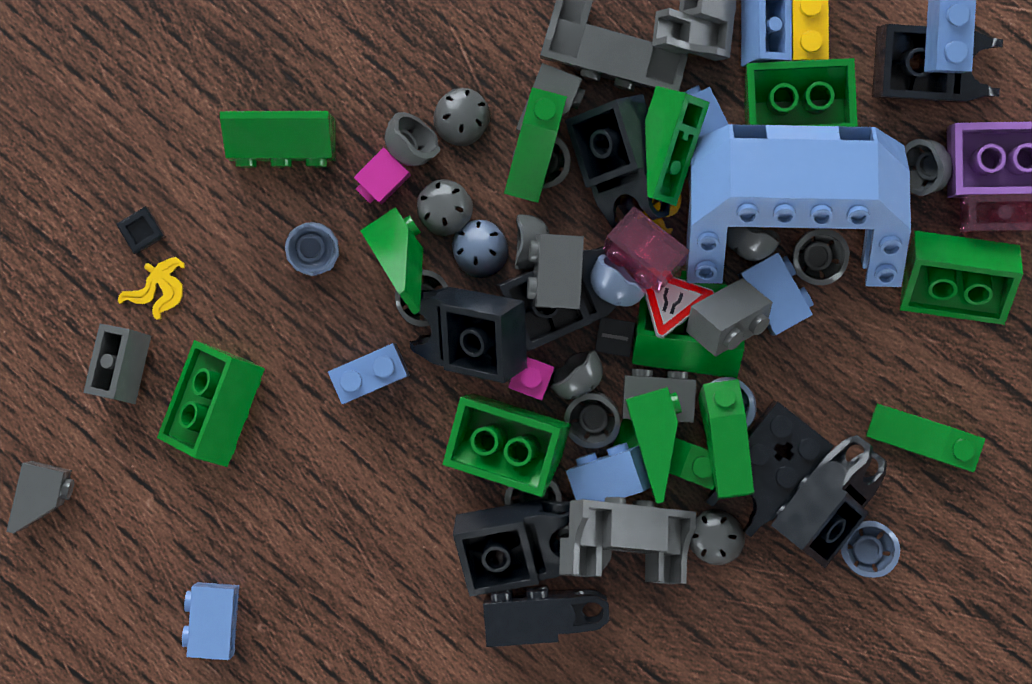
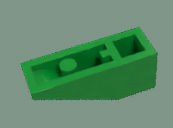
[645,86,710,206]
[504,87,567,203]
[360,207,423,315]
[698,379,754,499]
[625,387,682,504]
[866,403,985,472]
[612,418,715,490]

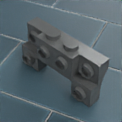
[540,0,689,92]
[652,0,736,61]
[559,497,696,585]

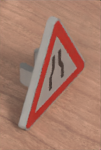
[639,267,714,339]

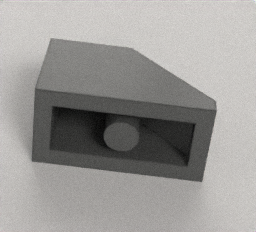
[516,63,586,134]
[6,461,74,533]

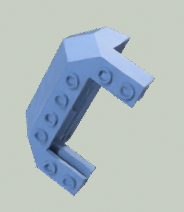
[685,124,911,287]

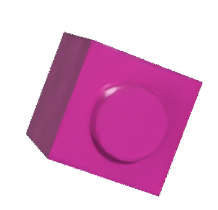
[354,147,411,205]
[508,357,554,400]

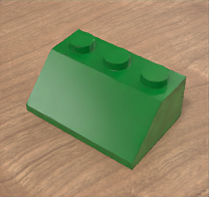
[744,58,858,127]
[220,111,336,168]
[900,230,1023,325]
[632,295,745,379]
[157,340,265,467]
[442,393,571,497]

